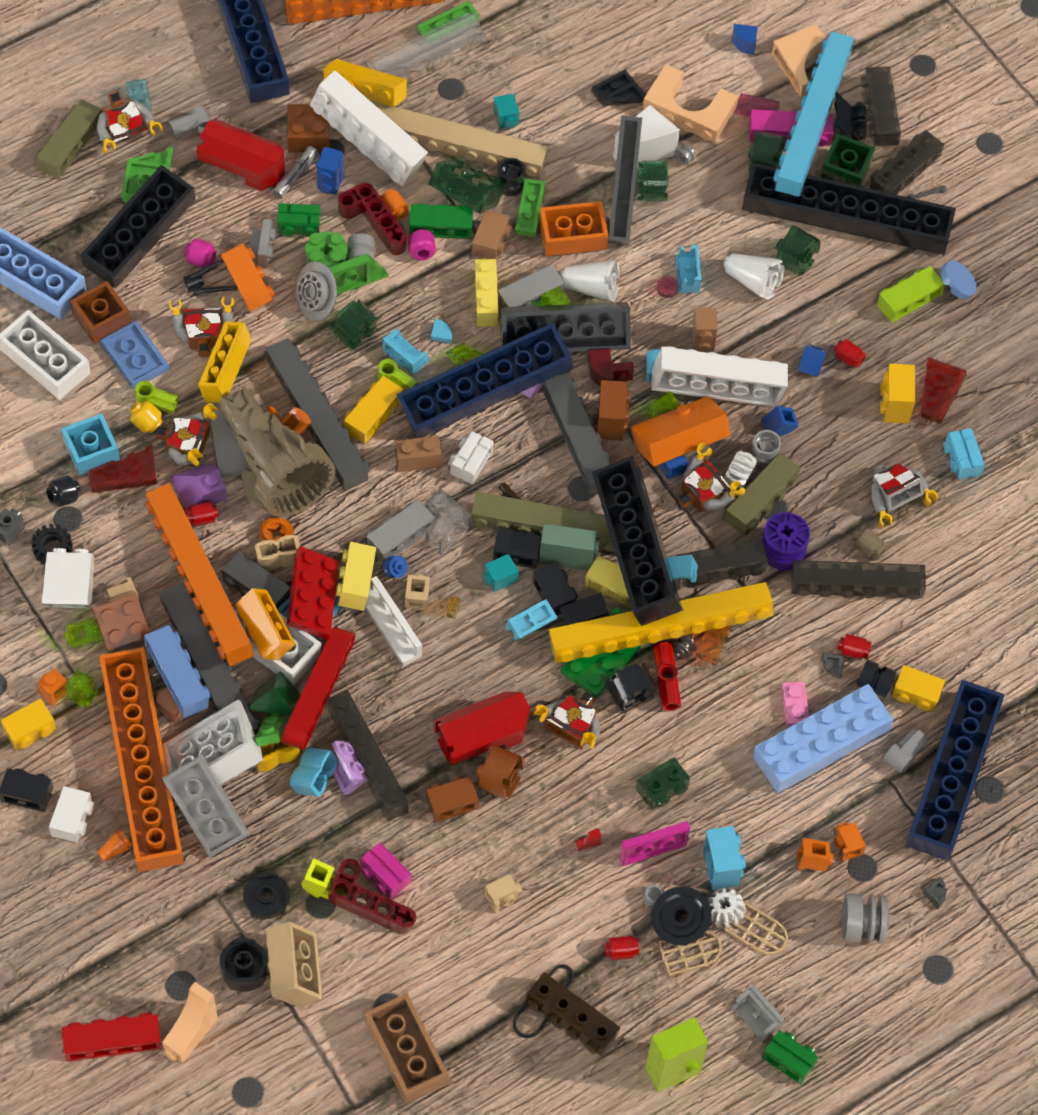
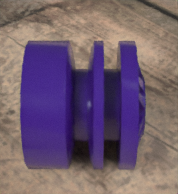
[761,512,810,570]

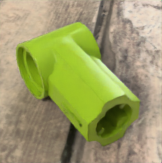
[377,359,419,391]
[135,381,179,414]

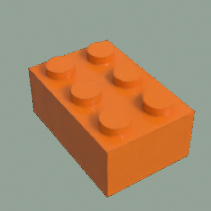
[539,201,609,256]

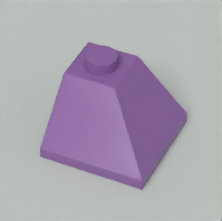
[171,463,227,514]

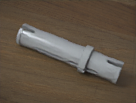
[272,146,318,199]

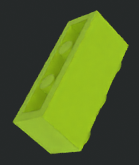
[877,266,945,323]

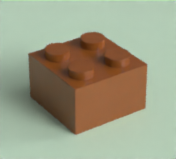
[287,104,330,152]
[70,281,131,344]
[597,380,631,441]
[90,590,150,651]

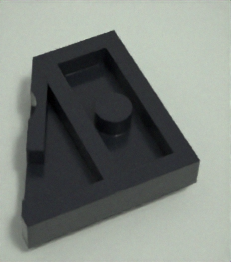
[591,69,646,106]

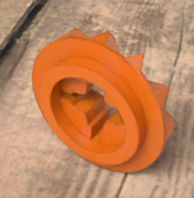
[259,517,294,541]

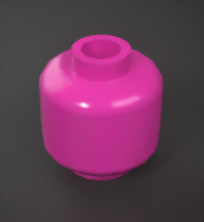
[408,230,436,261]
[184,238,217,269]

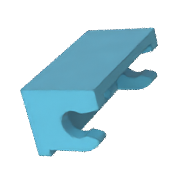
[675,245,701,293]
[382,329,429,375]
[667,555,698,582]
[505,599,558,641]

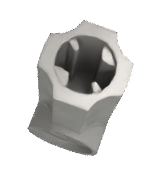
[168,106,210,139]
[884,729,928,774]

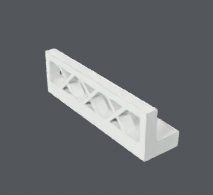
[365,576,422,666]

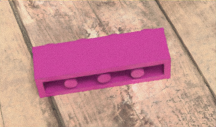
[749,109,833,146]

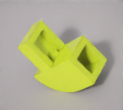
[301,858,345,900]

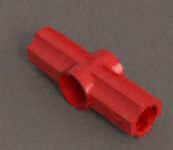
[653,642,681,711]

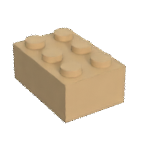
[266,921,322,1007]

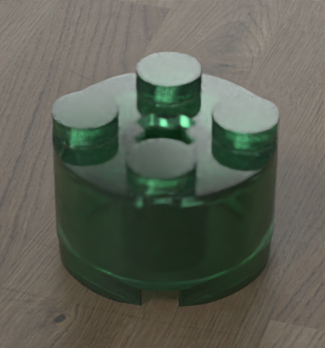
[748,131,786,171]
[636,160,668,202]
[775,225,821,275]
[329,299,378,350]

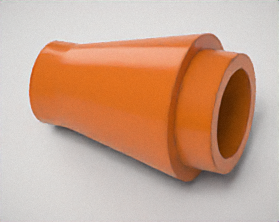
[96,830,132,862]

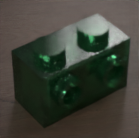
[636,757,690,810]

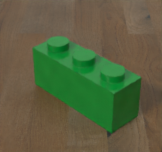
[409,203,473,239]

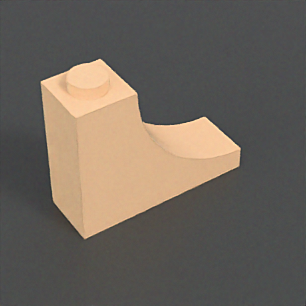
[772,25,826,98]
[162,982,218,1063]

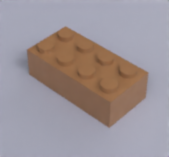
[364,993,449,1105]

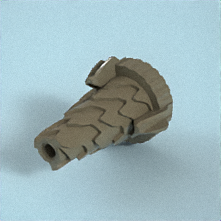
[219,387,336,517]

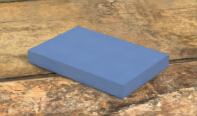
[99,321,170,390]

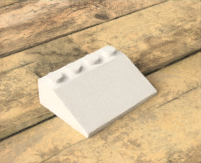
[163,699,263,785]

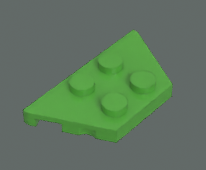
[121,147,174,203]
[328,254,389,295]

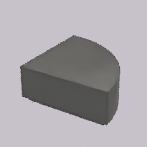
[821,652,844,679]
[923,877,946,910]

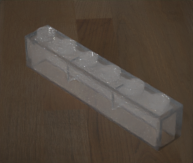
[364,12,484,78]

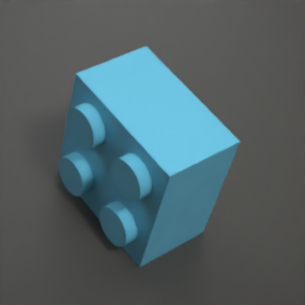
[61,413,120,476]
[703,826,746,890]

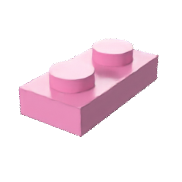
[782,682,809,727]

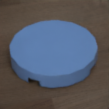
[941,260,977,299]

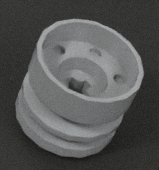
[842,893,890,944]

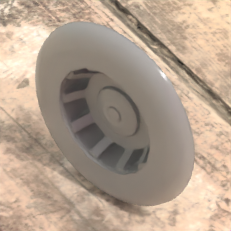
[296,261,337,321]

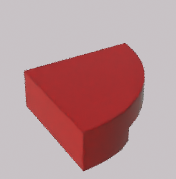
[576,828,601,851]

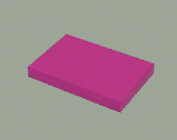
[619,821,690,866]

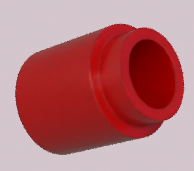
[834,339,867,369]
[185,501,219,527]
[837,634,872,660]
[604,935,639,961]

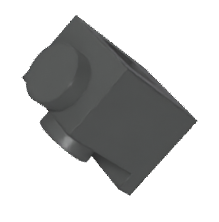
[0,508,25,546]

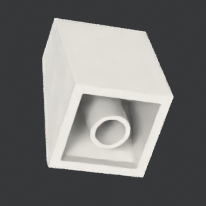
[613,105,680,166]
[42,548,94,609]

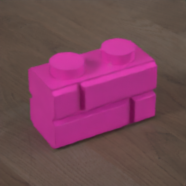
[360,843,412,899]

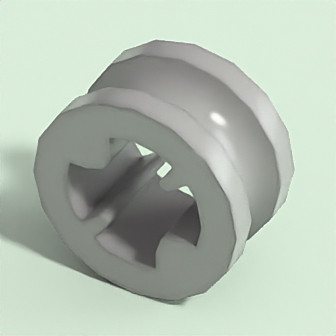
[675,145,696,165]

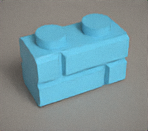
[943,428,985,480]

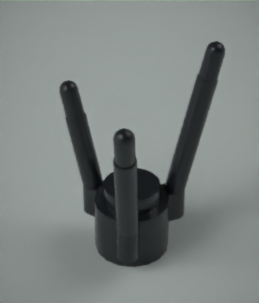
[183,259,238,295]

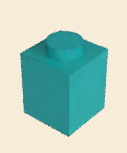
[493,93,520,129]
[483,554,519,592]

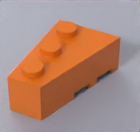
[221,243,275,313]

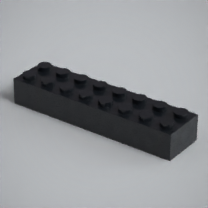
[592,456,683,626]

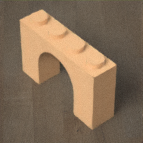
[642,64,739,143]

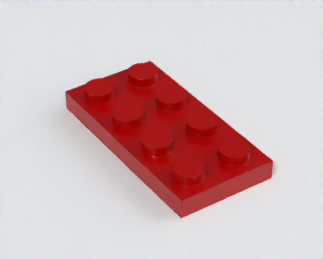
[287,546,339,639]

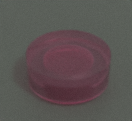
[657,276,678,298]

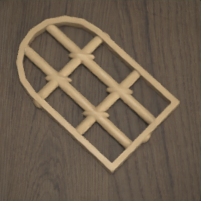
[724,901,788,955]
[657,931,722,977]

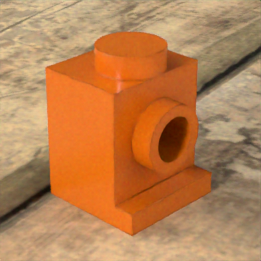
[37,668,69,706]
[834,822,866,862]
[797,838,833,871]

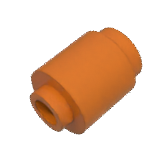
[381,189,409,220]

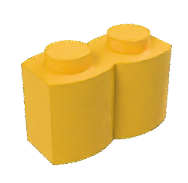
[255,736,300,772]

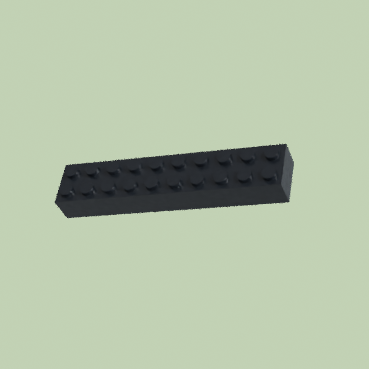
[742,163,956,255]

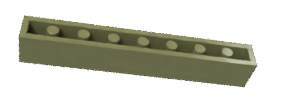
[470,491,615,552]

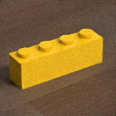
[323,59,407,107]
[198,321,252,403]

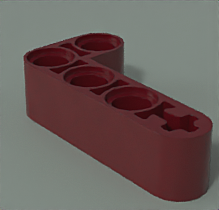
[338,183,406,255]
[328,858,417,934]

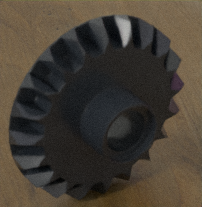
[651,886,712,946]

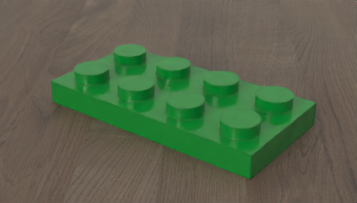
[561,608,644,699]

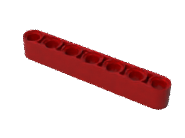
[282,627,356,750]

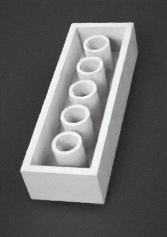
[310,70,428,187]
[651,346,788,407]

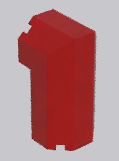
[197,119,285,191]
[433,692,530,766]

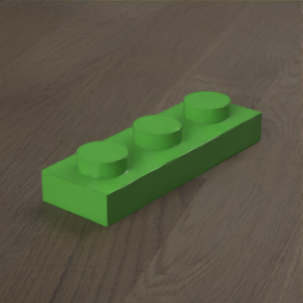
[417,1,479,44]
[515,179,545,237]
[255,712,291,746]

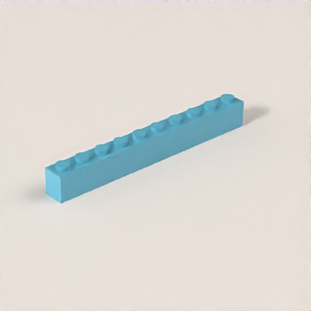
[773,31,854,197]

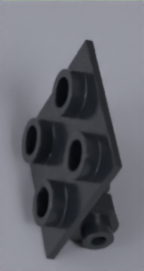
[834,92,867,141]

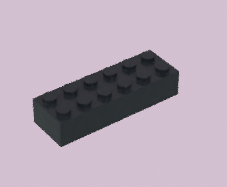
[81,165,196,289]
[500,302,631,352]

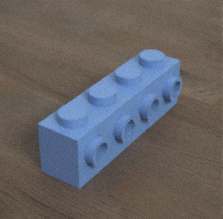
[144,625,211,718]

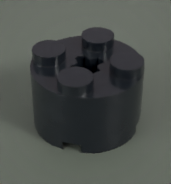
[605,663,657,712]
[220,937,268,992]

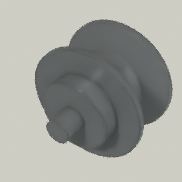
[672,635,697,658]

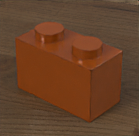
[426,776,479,823]

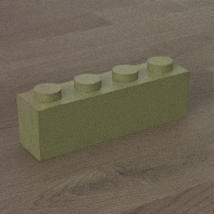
[36,99,102,180]
[724,453,800,536]

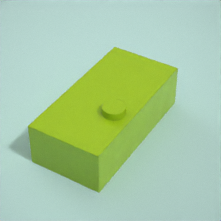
[645,1017,708,1092]

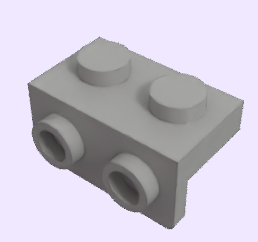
[249,219,276,269]

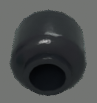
[46,476,81,507]

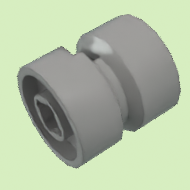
[347,233,375,261]
[750,430,781,469]

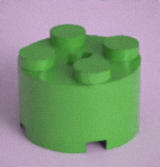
[305,232,348,267]

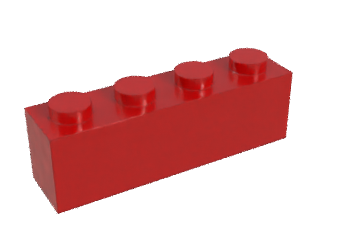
[62,1013,162,1062]

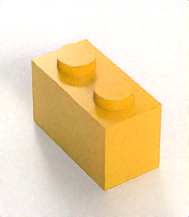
[892,665,946,712]
[1,698,56,750]

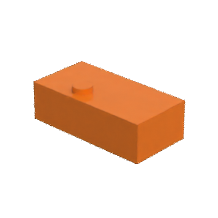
[631,396,731,466]

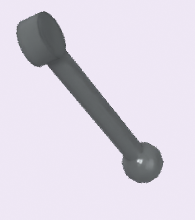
[907,185,947,199]

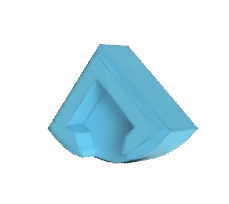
[431,318,452,344]

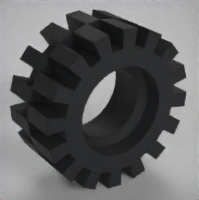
[31,524,73,565]

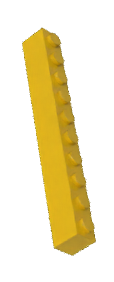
[549,582,773,663]

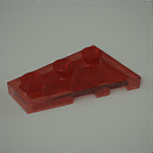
[921,357,967,424]
[89,444,157,493]

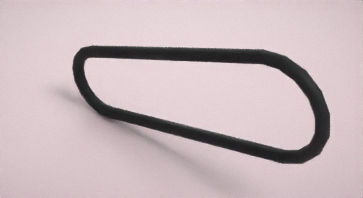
[513,964,574,1038]

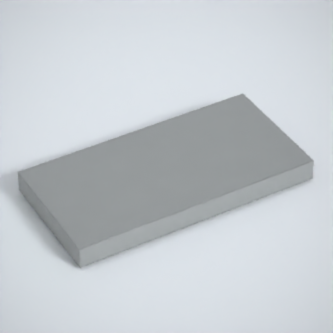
[207,403,252,478]
[162,755,250,858]

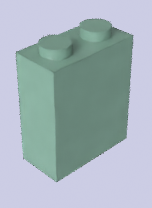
[539,524,600,571]

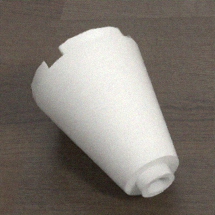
[724,253,784,300]
[560,260,620,302]

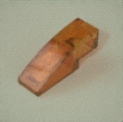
[695,625,733,665]

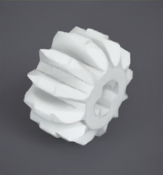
[724,451,757,488]
[708,888,746,929]

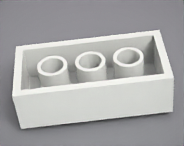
[0,310,91,400]
[235,609,321,686]

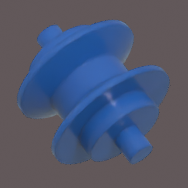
[383,556,408,578]

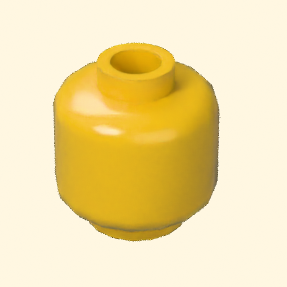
[130,401,162,433]

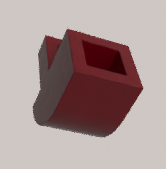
[588,349,634,387]

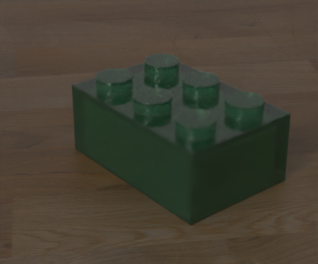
[428,155,506,214]

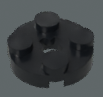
[243,872,290,919]

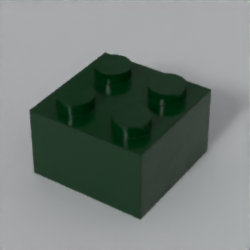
[820,134,875,187]

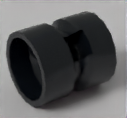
[497,158,525,197]
[856,659,897,698]

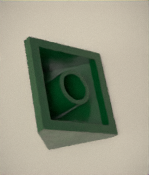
[249,671,301,715]

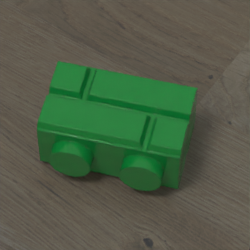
[277,203,321,237]
[762,1030,819,1085]

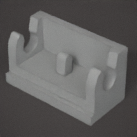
[732,984,785,1043]

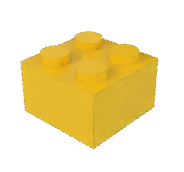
[880,363,915,424]

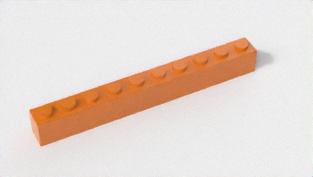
[145,483,255,666]

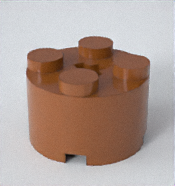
[476,746,525,799]

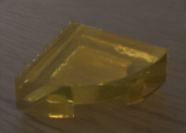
[447,596,460,619]

